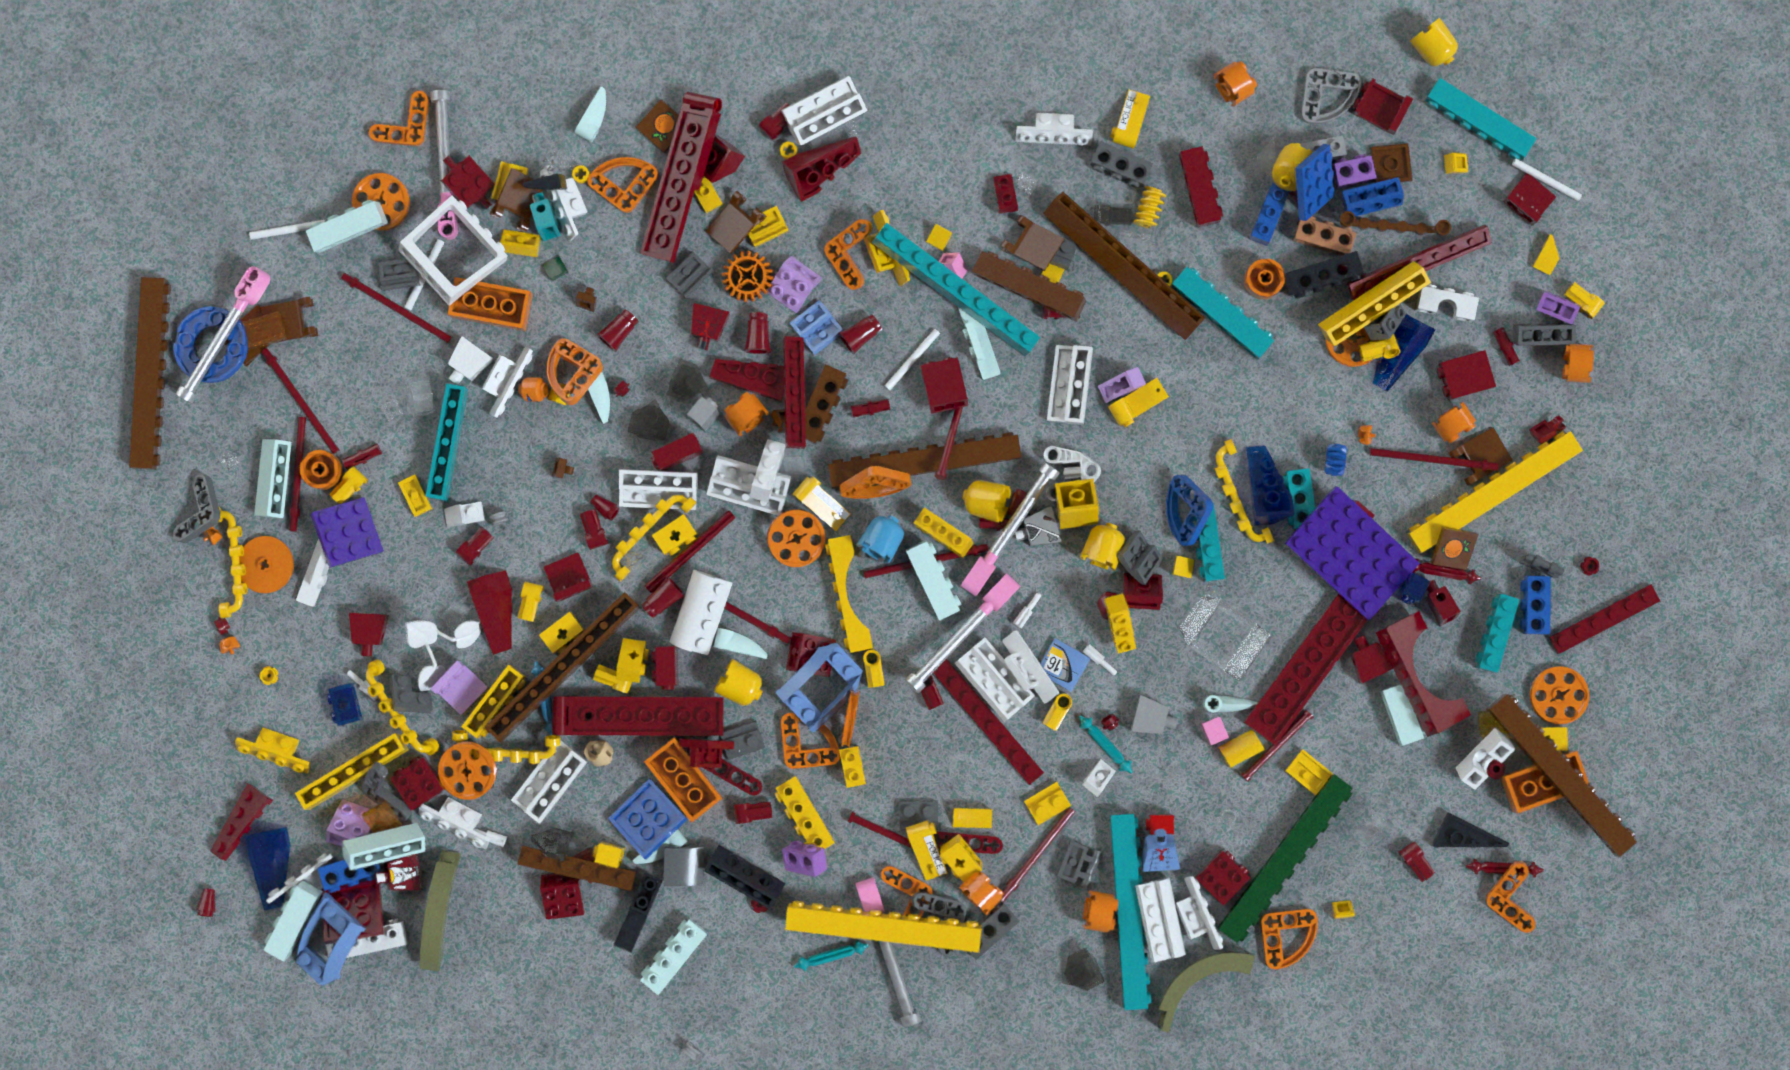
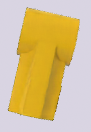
[1564,282,1605,319]
[1359,334,1400,362]
[329,467,368,504]
[517,581,544,622]
[863,649,885,688]
[593,664,632,694]
[1042,693,1072,731]

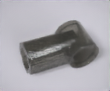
[1094,204,1132,226]

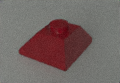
[704,134,745,183]

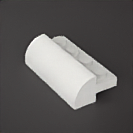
[781,76,868,145]
[1047,345,1093,425]
[707,455,791,515]
[619,469,698,510]
[669,570,732,655]
[955,638,1035,722]
[511,741,588,824]
[1135,878,1186,962]

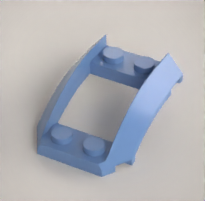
[775,643,863,732]
[296,893,366,985]

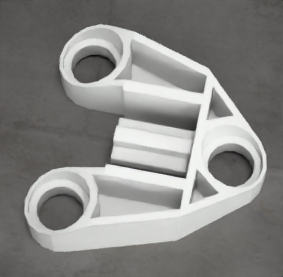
[1043,446,1101,502]

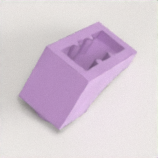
[1098,367,1146,403]

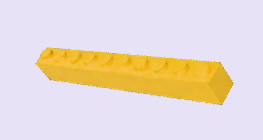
[1406,431,1583,554]
[785,901,982,952]

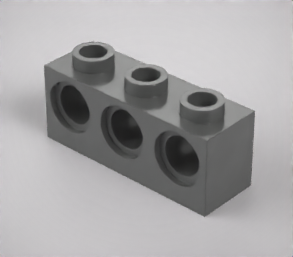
[1090,141,1153,188]
[1513,323,1576,346]
[968,903,1020,960]

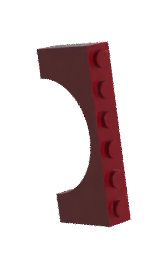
[1376,611,1471,737]

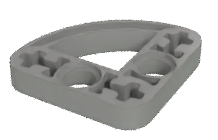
[1301,68,1361,124]

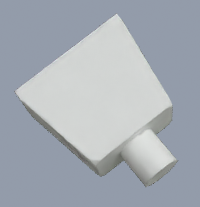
[448,337,494,385]

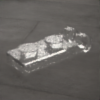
[806,119,860,150]

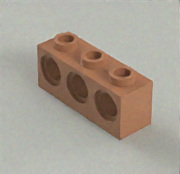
[1293,216,1356,255]

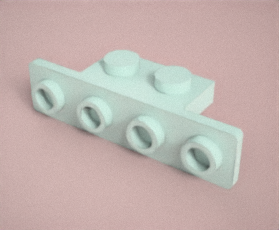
[959,308,1001,380]

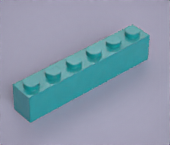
[1425,78,1537,161]
[1171,266,1275,360]
[425,383,469,502]

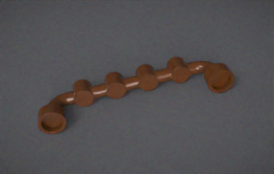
[1339,211,1451,236]

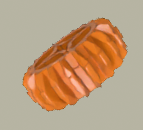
[722,251,773,303]

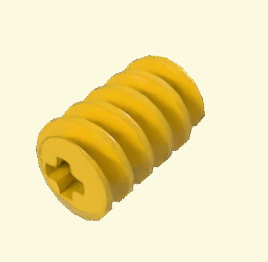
[1133,186,1167,229]

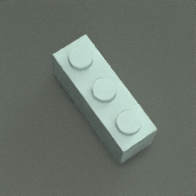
[1380,684,1425,746]

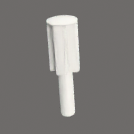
[1013,593,1041,629]
[1083,644,1117,675]
[347,670,378,701]
[474,828,507,847]

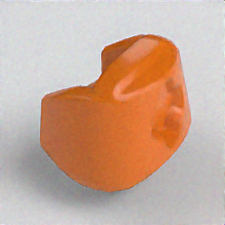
[1358,425,1376,445]
[203,526,222,545]
[219,636,240,655]

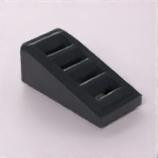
[523,173,567,190]

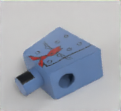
[1141,829,1180,872]

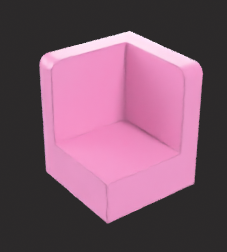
[939,252,967,279]
[1201,717,1229,745]

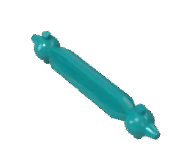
[1079,715,1133,774]
[794,940,869,971]

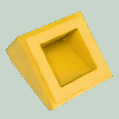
[1444,153,1468,174]
[926,224,952,251]
[1172,556,1195,578]

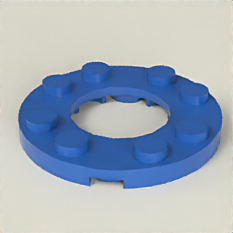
[173,306,248,383]

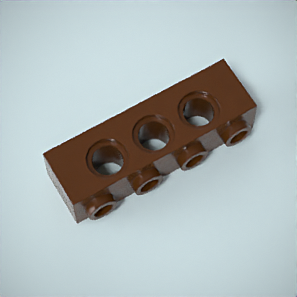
[805,364,849,445]

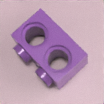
[1332,154,1376,189]
[1536,291,1581,324]
[782,841,827,877]

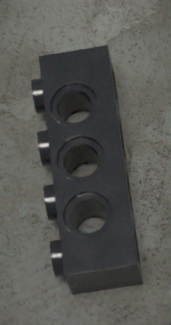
[1284,251,1365,299]
[704,845,786,910]

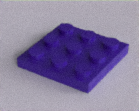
[310,497,384,568]

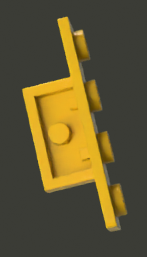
[864,210,910,286]
[235,728,310,774]

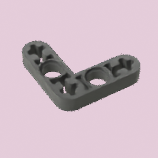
[173,474,220,543]
[361,762,412,821]
[911,892,966,957]

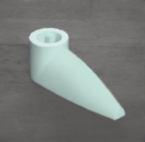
[575,87,606,142]
[583,372,610,424]
[713,628,768,659]
[1203,695,1258,712]
[632,829,687,864]

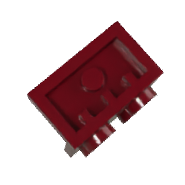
[1503,174,1556,226]
[544,552,593,602]
[786,632,836,677]
[540,873,584,920]

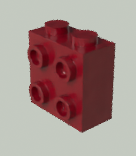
[652,646,679,690]
[390,756,446,811]
[1194,850,1250,906]

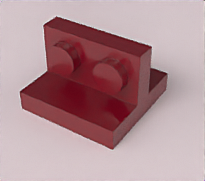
[1123,573,1163,610]
[679,739,734,768]

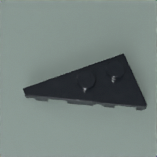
[1431,812,1510,847]

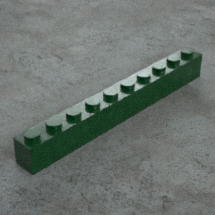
[1217,774,1353,943]

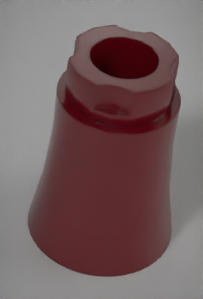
[596,309,639,352]
[744,312,771,354]
[838,314,882,355]
[641,576,685,618]

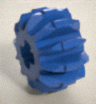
[1325,443,1347,476]

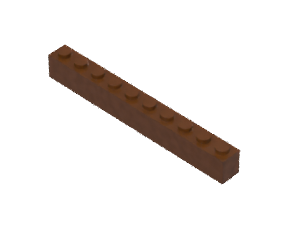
[1043,191,1205,340]
[129,277,171,470]
[828,432,1021,488]
[484,592,640,743]
[1486,694,1637,857]

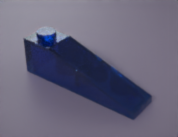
[1373,314,1436,392]
[1246,446,1294,526]
[244,827,291,911]

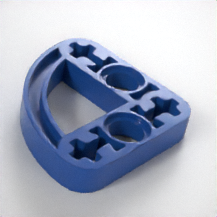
[1166,475,1213,546]

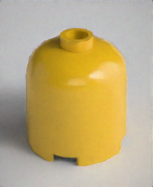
[1410,18,1458,67]
[1272,143,1313,191]
[962,480,1011,522]
[1080,523,1125,571]
[714,659,763,706]

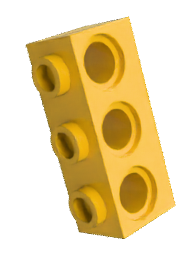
[914,507,973,559]
[1104,593,1136,654]

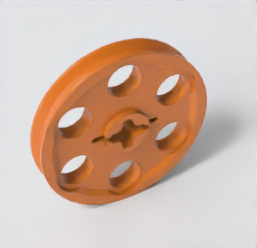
[352,173,410,231]
[1325,327,1376,367]
[767,509,825,567]
[1530,666,1589,724]
[841,689,860,748]
[438,742,497,800]

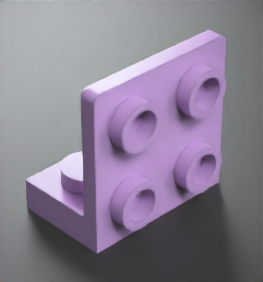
[767,256,822,313]
[430,661,488,715]
[326,800,377,847]

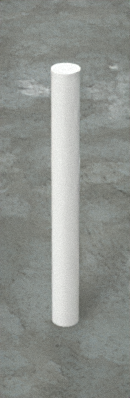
[1512,158,1582,201]
[249,220,325,240]
[404,239,444,310]
[884,329,940,390]

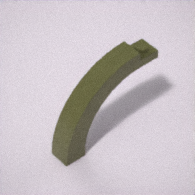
[420,850,461,972]
[1158,951,1255,1033]

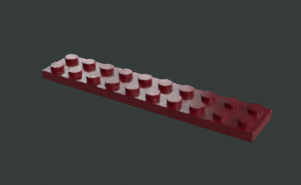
[1243,594,1367,746]

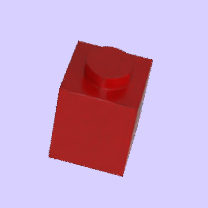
[1146,815,1174,835]

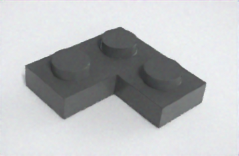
[389,674,433,714]

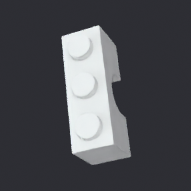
[1415,284,1479,322]
[750,439,785,503]
[1456,728,1515,789]

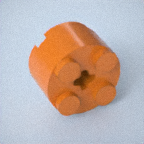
[1213,61,1257,106]
[1244,259,1285,300]
[1562,344,1594,383]
[724,392,769,436]
[1431,402,1477,444]
[300,450,343,490]
[959,872,1004,915]
[1083,890,1118,933]

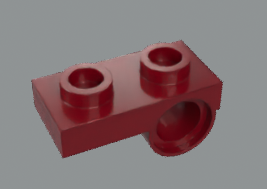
[993,174,1018,214]

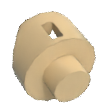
[584,740,613,767]

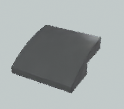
[1117,530,1163,585]
[664,845,704,886]

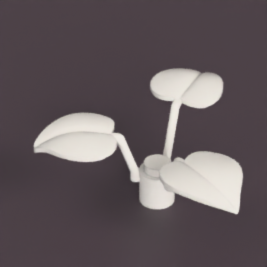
[406,621,482,692]

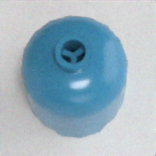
[857,515,904,564]

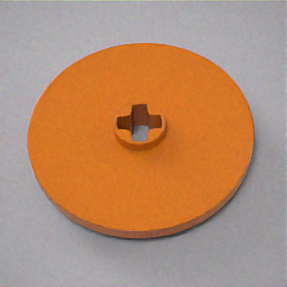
[239,536,294,593]

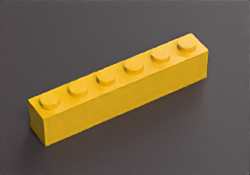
[1318,261,1431,346]
[295,733,409,810]

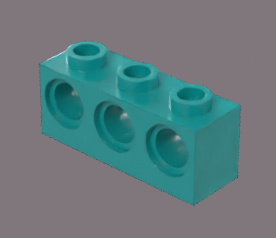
[1282,468,1315,529]

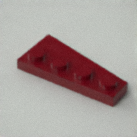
[709,359,784,402]
[210,783,273,861]

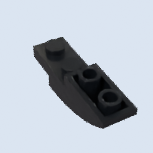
[614,873,663,953]

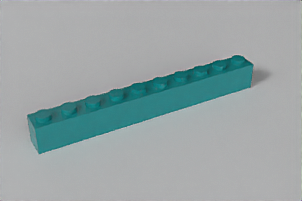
[872,223,1041,356]
[1110,813,1151,1010]

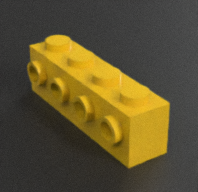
[461,665,526,738]
[775,776,835,849]

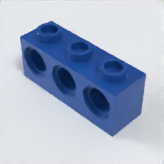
[1342,177,1404,217]
[1249,183,1290,246]
[1520,576,1551,635]
[317,860,381,893]

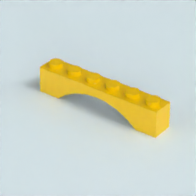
[825,535,873,653]

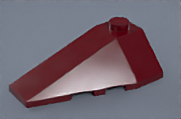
[782,136,861,202]
[466,570,512,655]

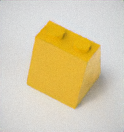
[1055,479,1099,529]

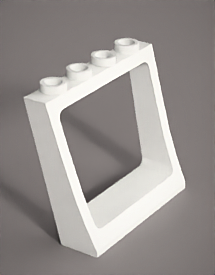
[399,195,507,306]

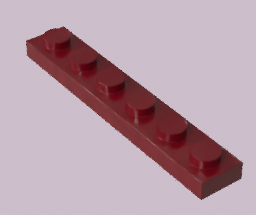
[783,336,806,449]
[1549,584,1660,654]

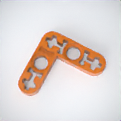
[369,91,429,146]
[824,219,873,290]
[1486,861,1536,933]
[881,866,933,918]

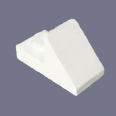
[444,502,485,528]
[1082,759,1116,797]

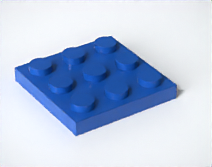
[1295,144,1335,221]
[608,778,688,860]

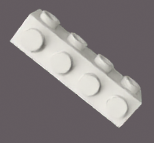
[326,918,408,958]

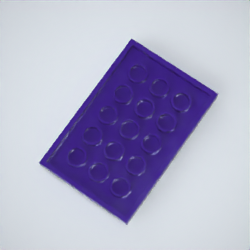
[1284,486,1420,621]

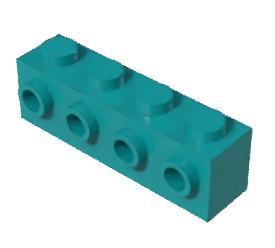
[1193,503,1225,582]
[1475,594,1520,673]

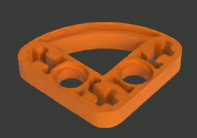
[587,157,658,213]
[547,338,603,405]
[839,466,912,499]
[781,713,840,769]
[1260,909,1318,970]

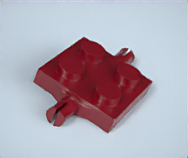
[440,155,495,210]

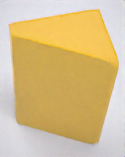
[500,229,541,257]
[953,808,992,828]

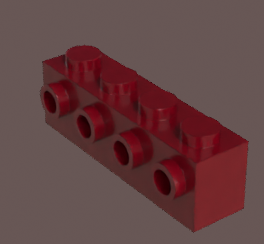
[1179,146,1223,228]

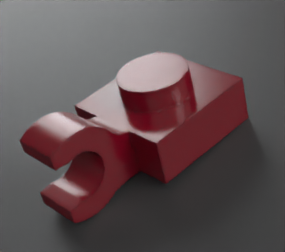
[1529,415,1566,444]

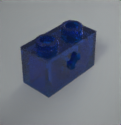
[1397,573,1430,605]
[327,683,363,726]

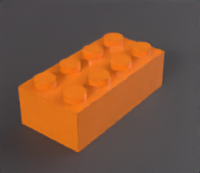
[447,277,533,332]
[644,737,723,823]
[1500,751,1589,813]

